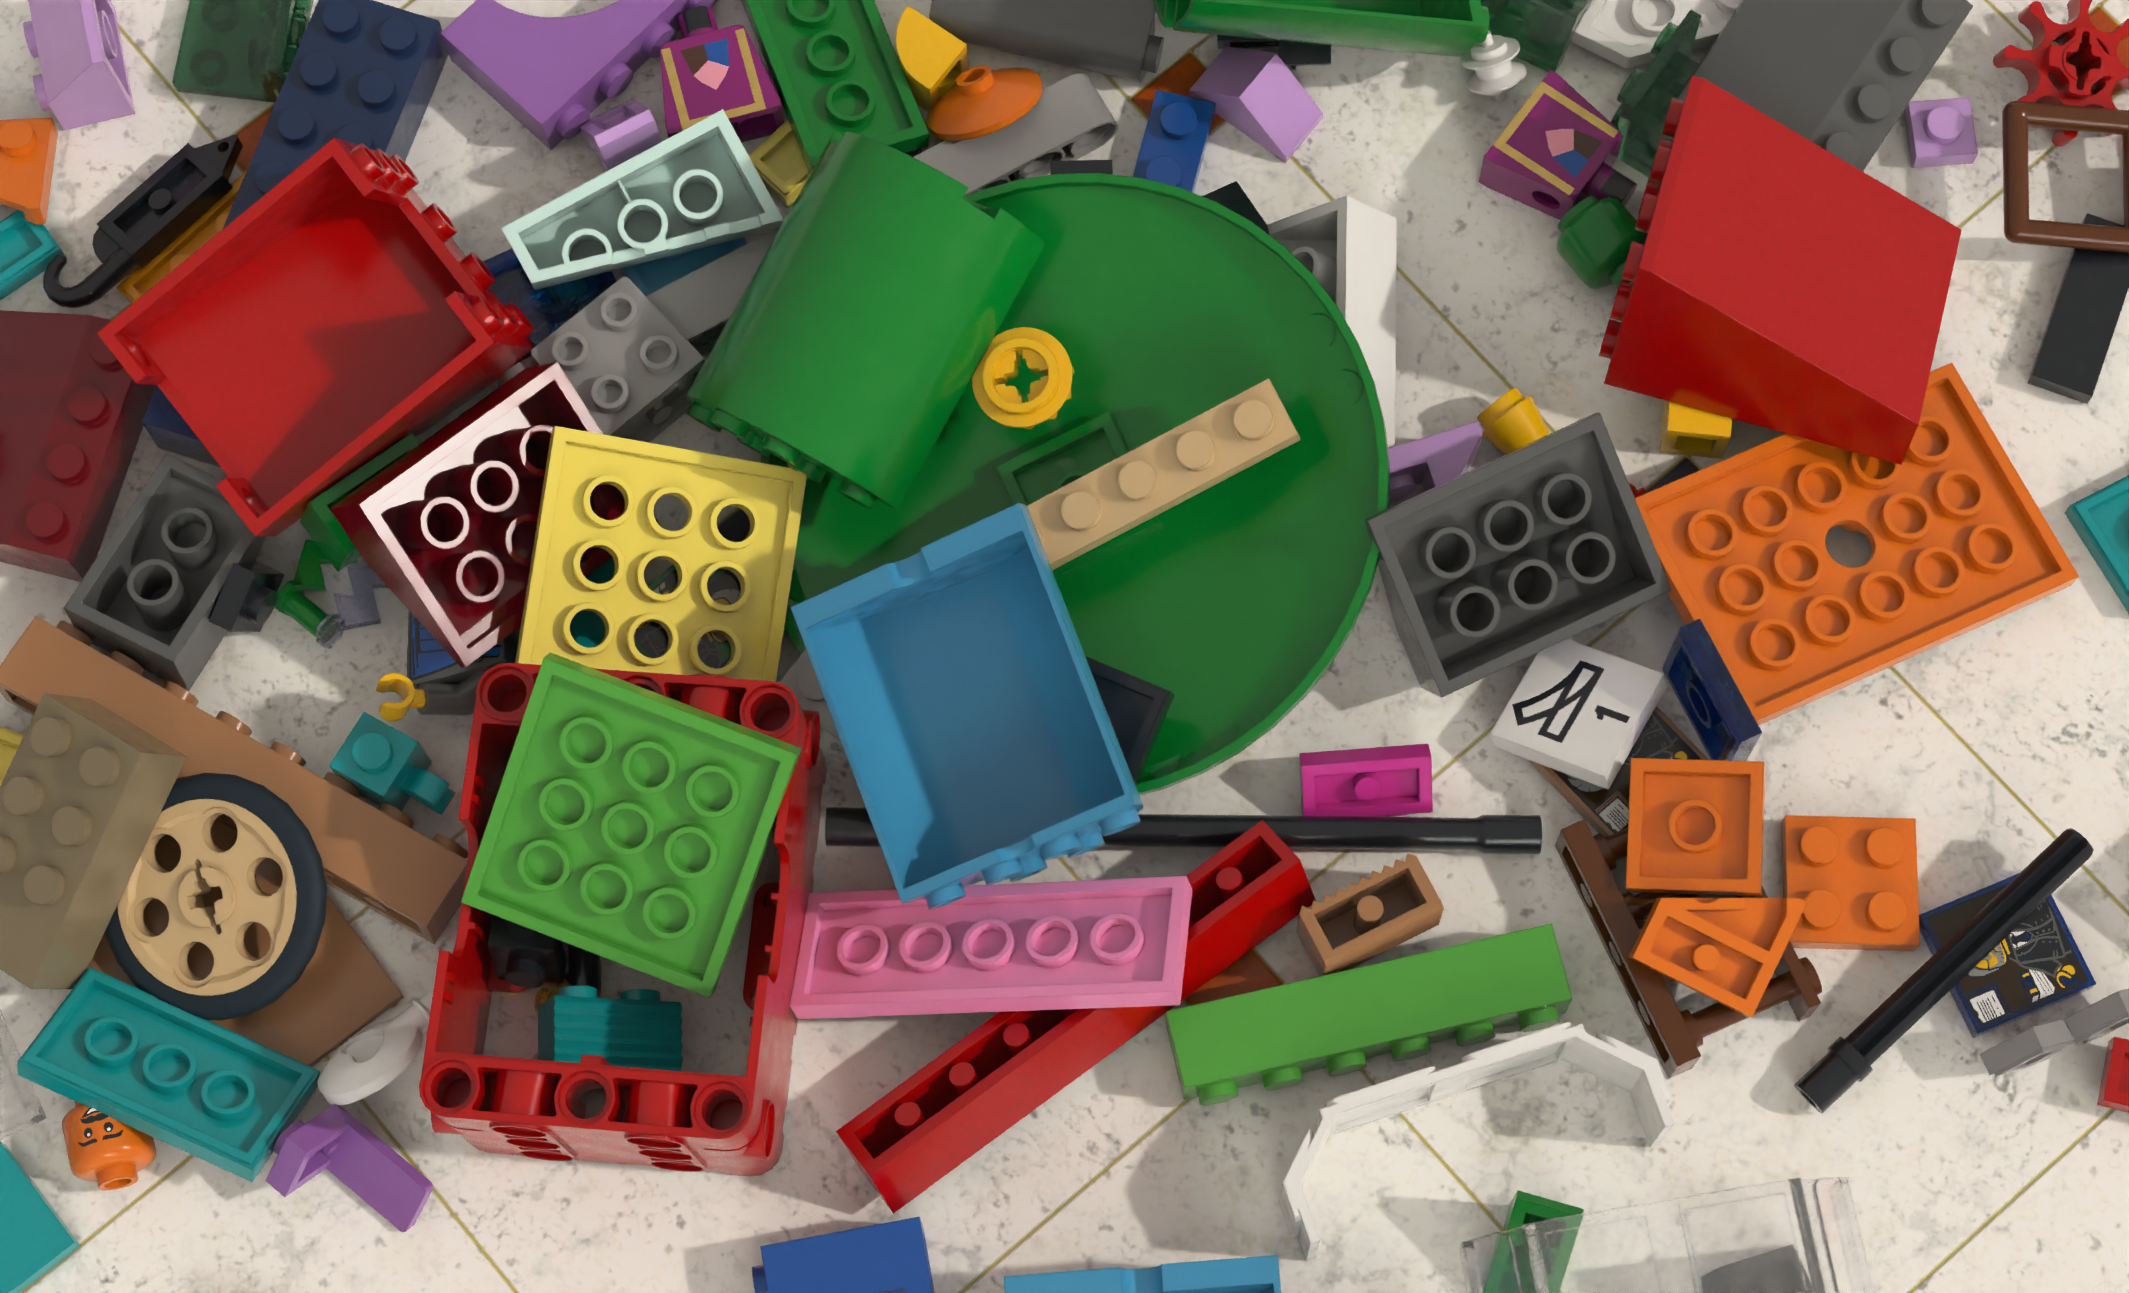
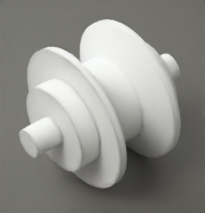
[1460,30,1527,101]

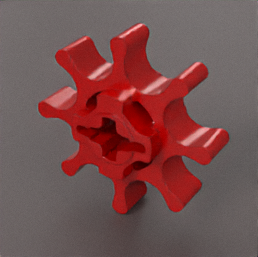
[1993,0,2129,147]

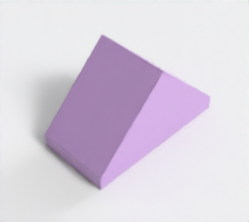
[1189,46,1323,163]

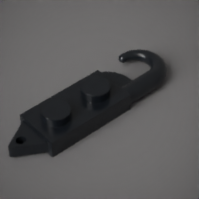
[43,135,243,308]

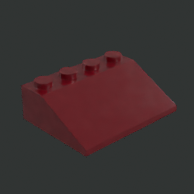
[0,310,157,582]
[330,362,659,667]

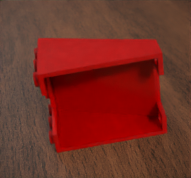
[1599,75,1961,465]
[97,138,536,537]

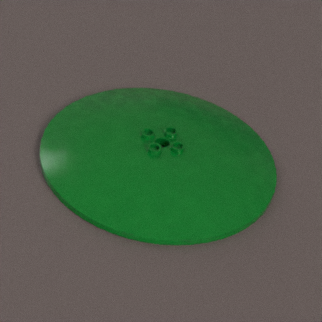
[760,173,1390,796]

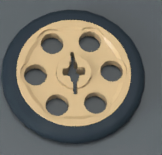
[104,773,327,1021]

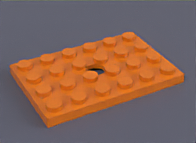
[1635,363,2079,730]

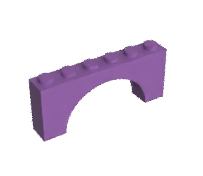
[440,0,717,150]

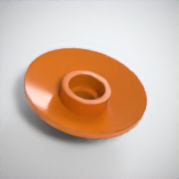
[926,66,1043,141]

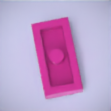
[1299,744,1433,817]

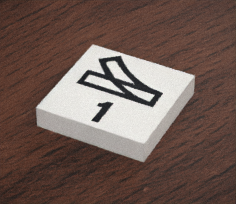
[1490,639,1667,790]

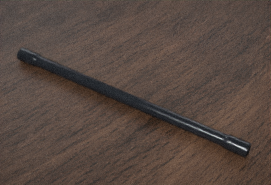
[825,807,1542,854]

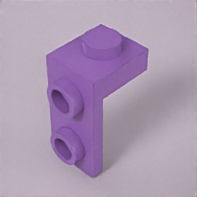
[265,1104,433,1232]

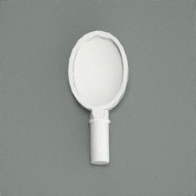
[317,988,434,1105]

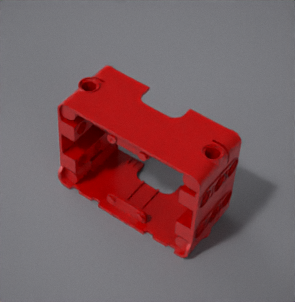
[419,663,827,1176]

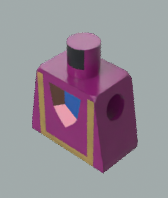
[660,6,785,143]
[1479,70,1637,220]

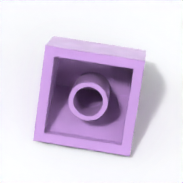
[23,0,135,130]

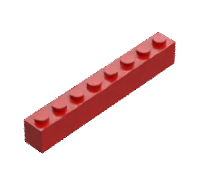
[836,820,1316,1214]

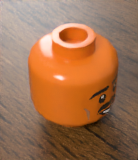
[62,1101,156,1190]

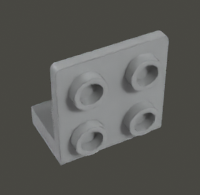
[531,277,705,443]

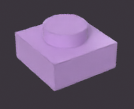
[1904,97,1978,168]

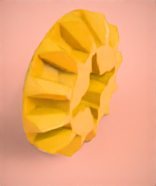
[972,327,1075,430]

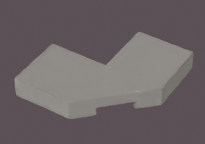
[1980,988,2129,1077]

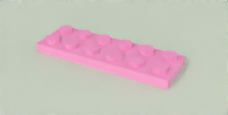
[790,876,1193,1019]

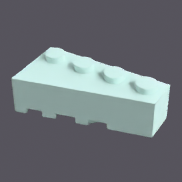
[501,109,784,290]

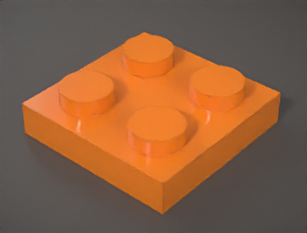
[1626,758,1766,897]
[1781,815,1920,951]

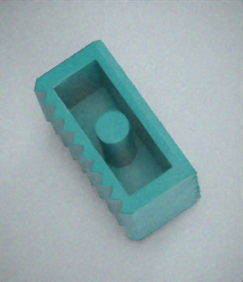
[538,986,683,1071]

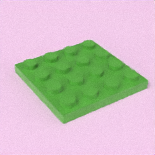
[461,652,802,998]

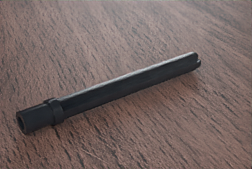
[1794,828,2094,1114]

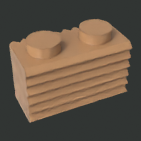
[1296,853,1444,976]

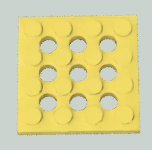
[515,426,807,682]

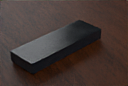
[2027,213,2129,404]

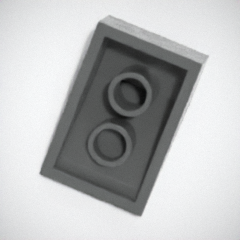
[64,453,266,691]

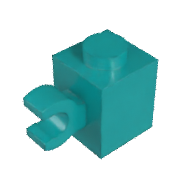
[329,712,456,815]

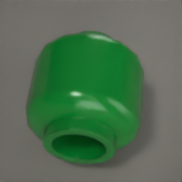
[1557,196,1647,289]

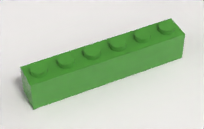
[1166,923,1572,1105]

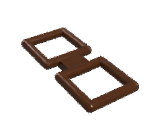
[2002,101,2129,253]

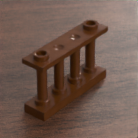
[1555,819,1822,1079]

